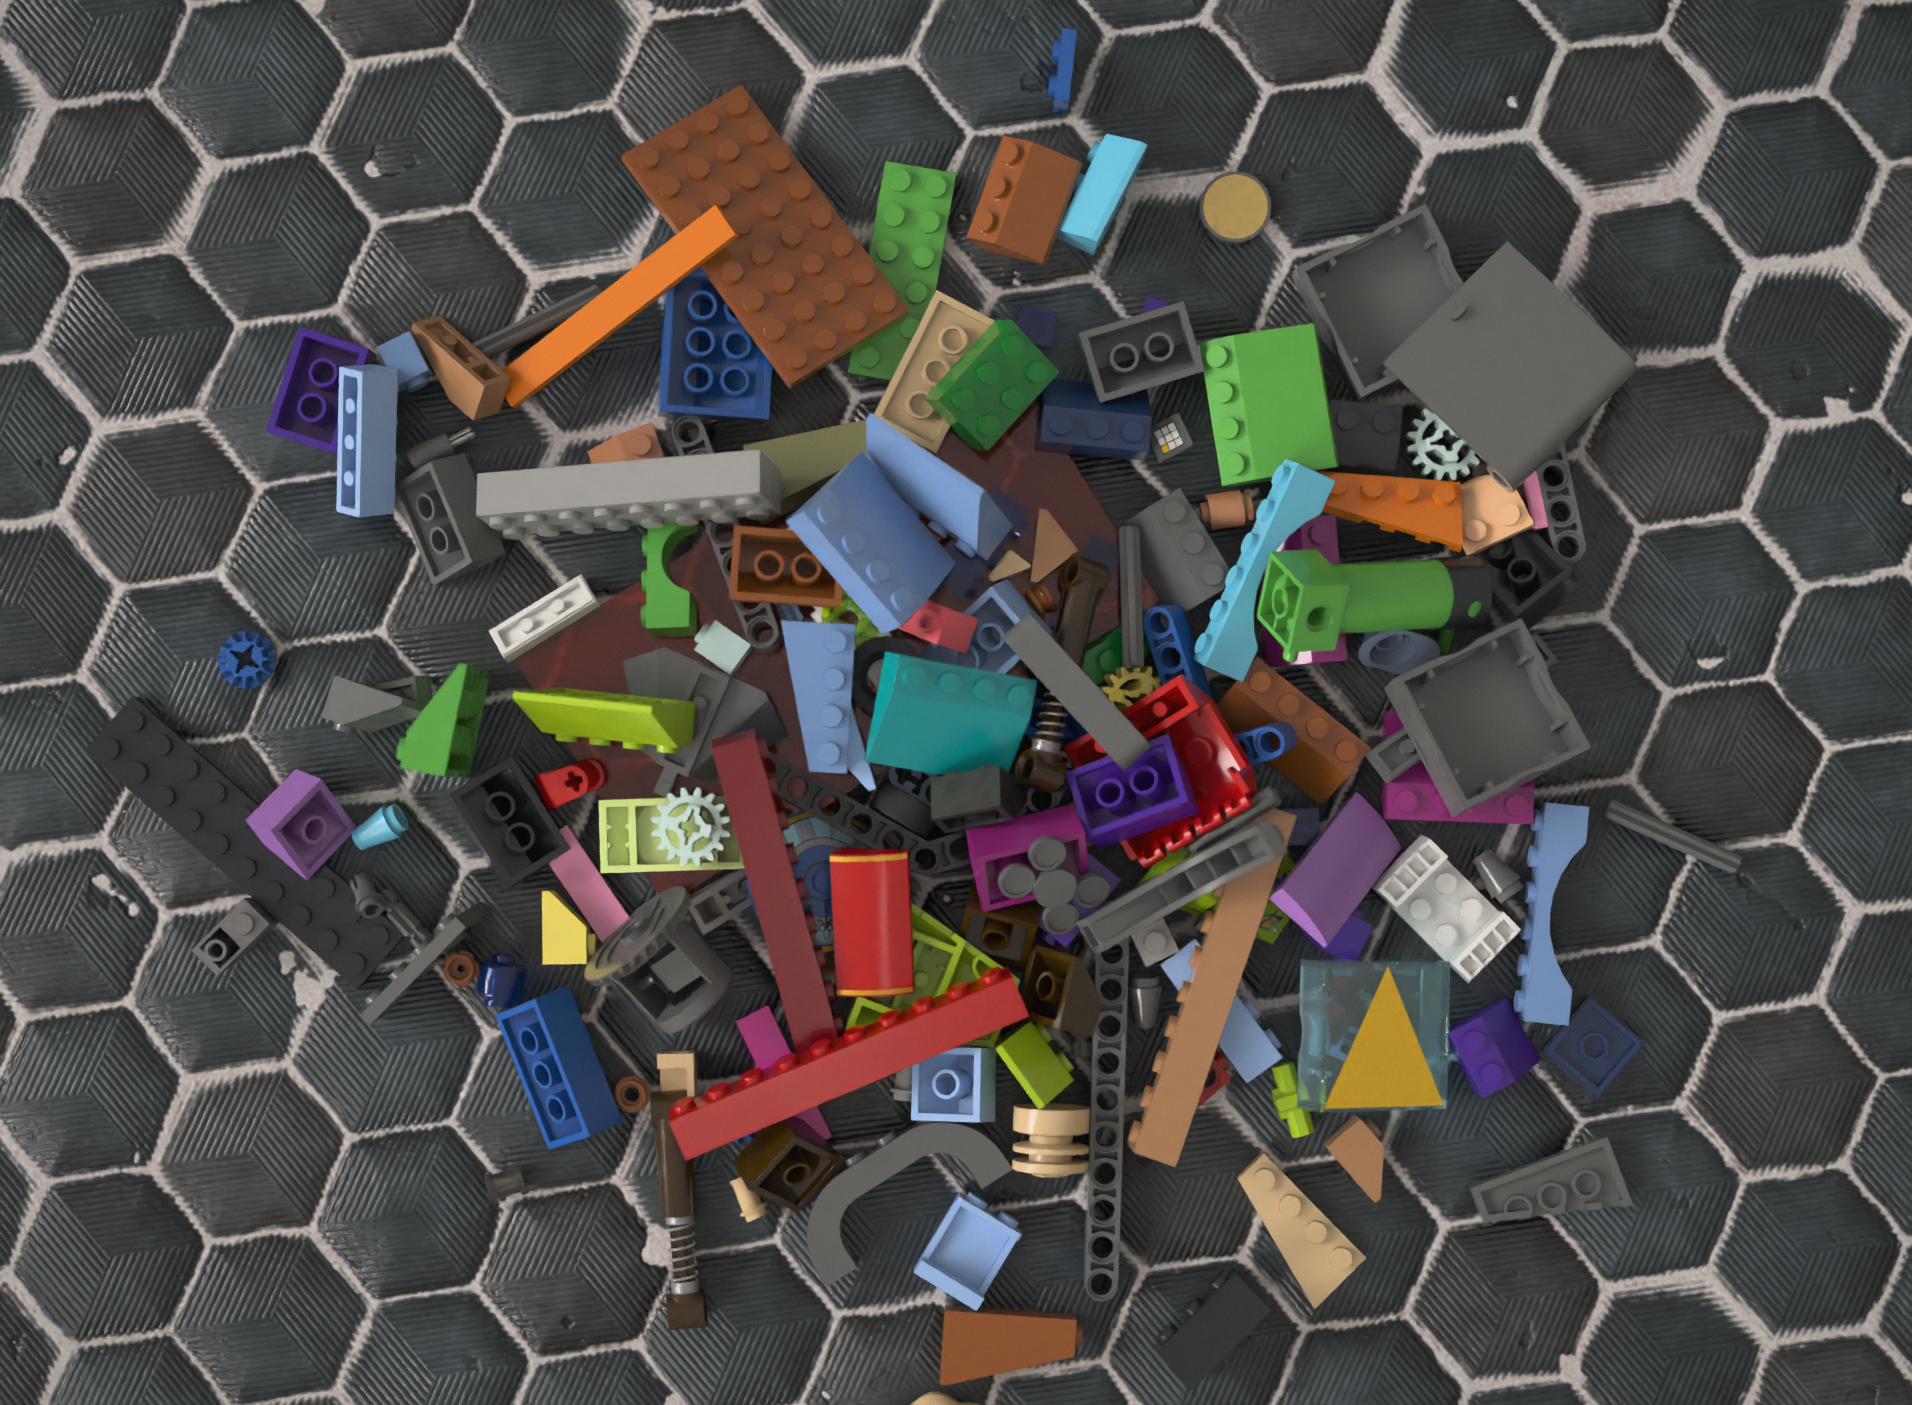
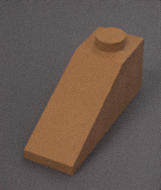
[411,316,511,421]

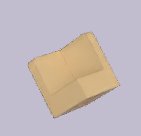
[657,1050,698,1097]

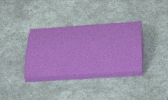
[1269,792,1401,947]

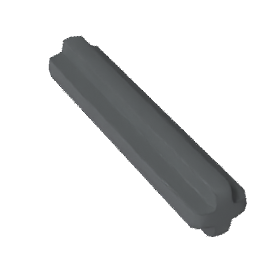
[1186,786,1281,853]

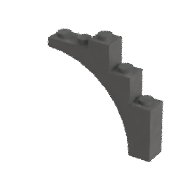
[1076,819,1288,954]

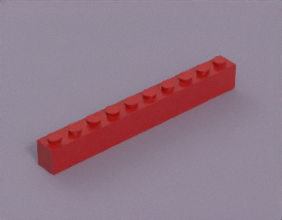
[668,967,1029,1161]

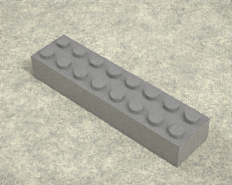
[476,449,781,540]

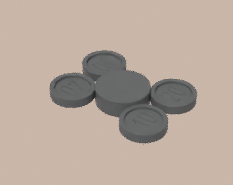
[998,835,1110,935]

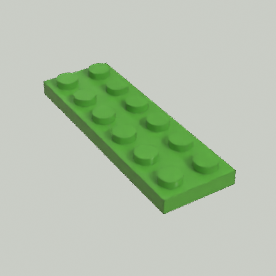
[848,161,956,382]

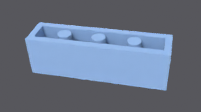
[336,364,398,518]
[1158,937,1282,1083]

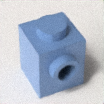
[377,331,435,392]

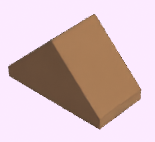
[1030,509,1078,585]

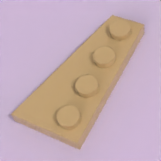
[1237,1152,1366,1309]

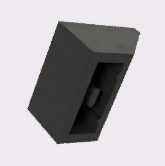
[931,764,1027,833]

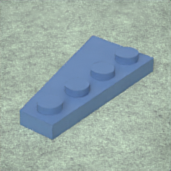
[781,620,856,774]

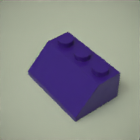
[1066,734,1200,849]

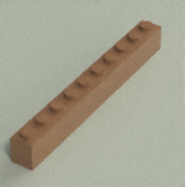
[1128,808,1297,1167]

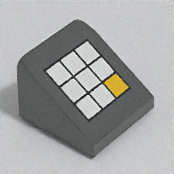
[1150,413,1194,464]

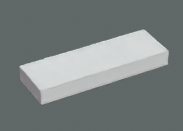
[489,574,600,663]

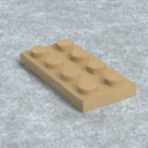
[874,290,995,454]

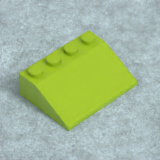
[513,687,696,753]

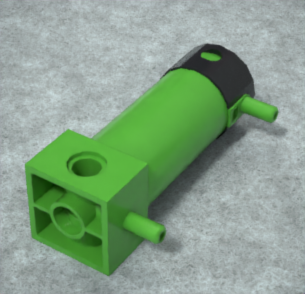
[1256,550,1493,662]

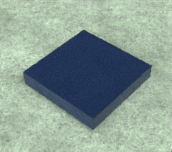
[1540,995,1645,1098]

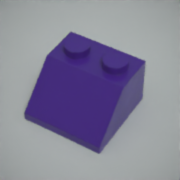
[1441,996,1540,1098]

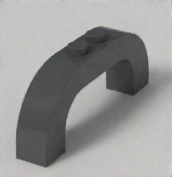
[807,1121,1013,1287]

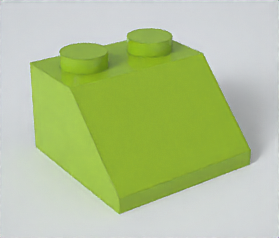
[995,1020,1074,1110]

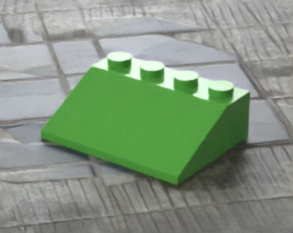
[1199,323,1339,487]
[397,664,491,778]

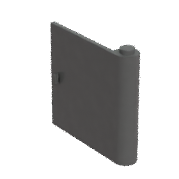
[1383,241,1638,493]

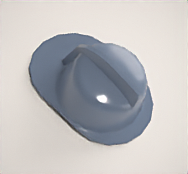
[1358,630,1440,675]

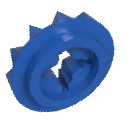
[217,630,277,689]

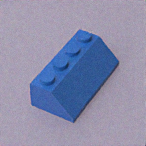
[495,985,622,1150]

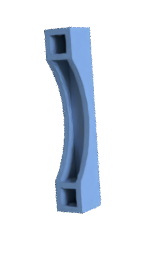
[1514,802,1589,1026]

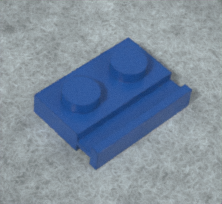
[1047,28,1077,114]

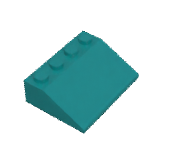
[864,651,1037,775]

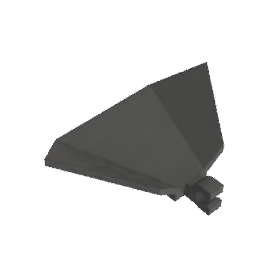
[622,646,789,798]

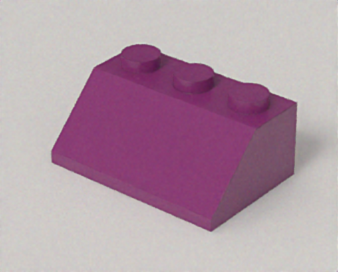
[966,804,1089,912]

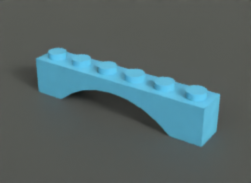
[1193,459,1335,682]

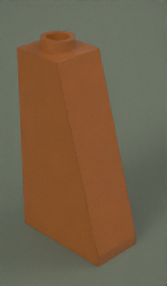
[940,1305,1083,1385]

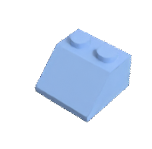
[911,1047,996,1122]

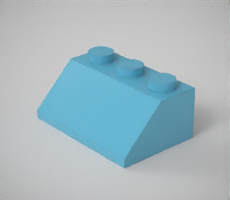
[1056,134,1147,256]

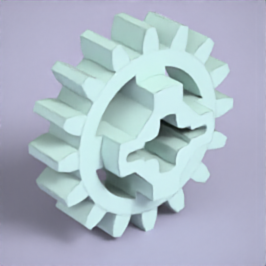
[1405,408,1480,481]
[651,787,731,867]

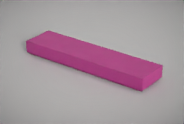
[735,1005,832,1140]

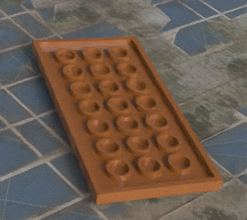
[622,84,909,389]

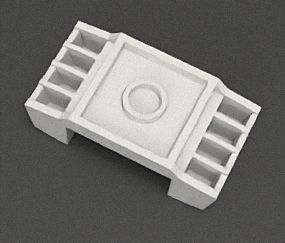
[1372,835,1521,984]

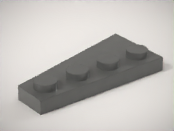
[359,902,490,1026]
[1469,1135,1634,1222]

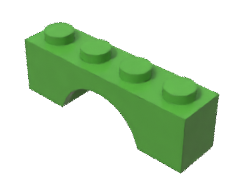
[641,522,699,638]

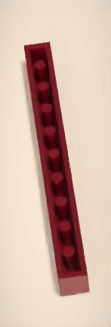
[711,728,845,1055]

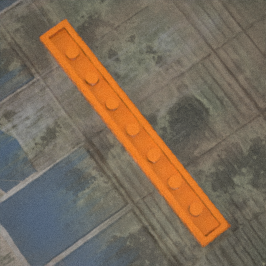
[502,205,739,408]

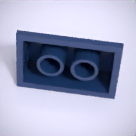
[1035,379,1152,461]

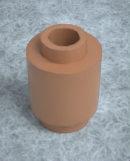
[1199,490,1254,531]

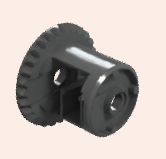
[584,886,733,1033]

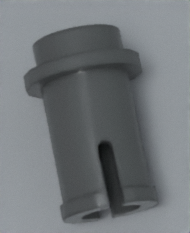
[349,873,385,919]

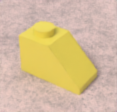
[542,890,597,965]

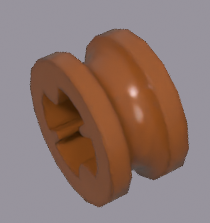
[1024,582,1057,619]

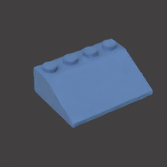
[866,413,1013,561]
[786,451,956,634]

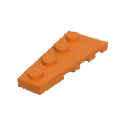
[1317,471,1463,553]

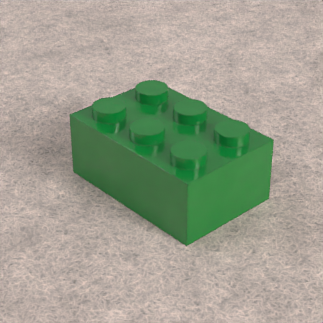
[924,320,1060,451]

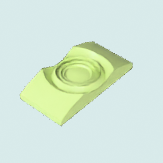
[599,796,745,873]

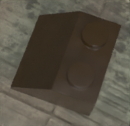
[958,877,1042,973]
[1020,944,1101,1036]
[733,1116,845,1213]

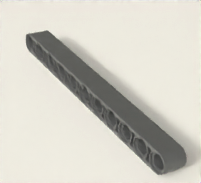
[1083,899,1130,1302]

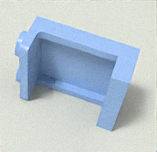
[914,1192,1022,1311]

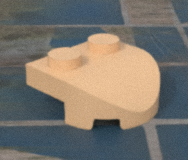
[1461,475,1534,556]

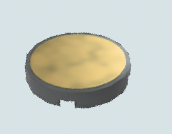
[1199,171,1271,245]

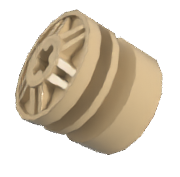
[1012,1103,1090,1177]

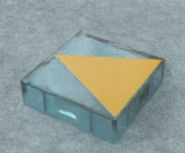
[1297,959,1450,1113]

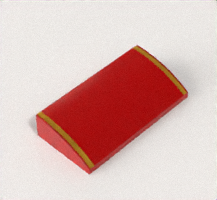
[830,847,915,997]

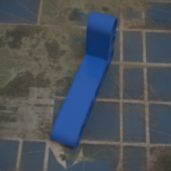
[1143,602,1297,765]

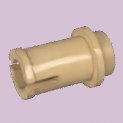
[729,1177,767,1222]

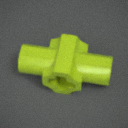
[1271,1061,1316,1138]

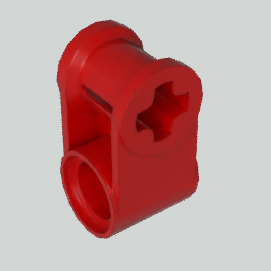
[533,758,607,811]

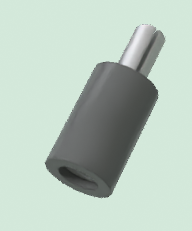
[406,427,475,471]

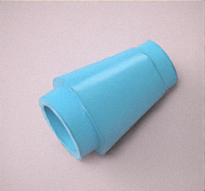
[351,804,409,850]

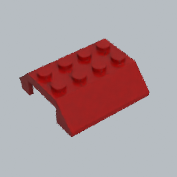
[1063,675,1258,869]

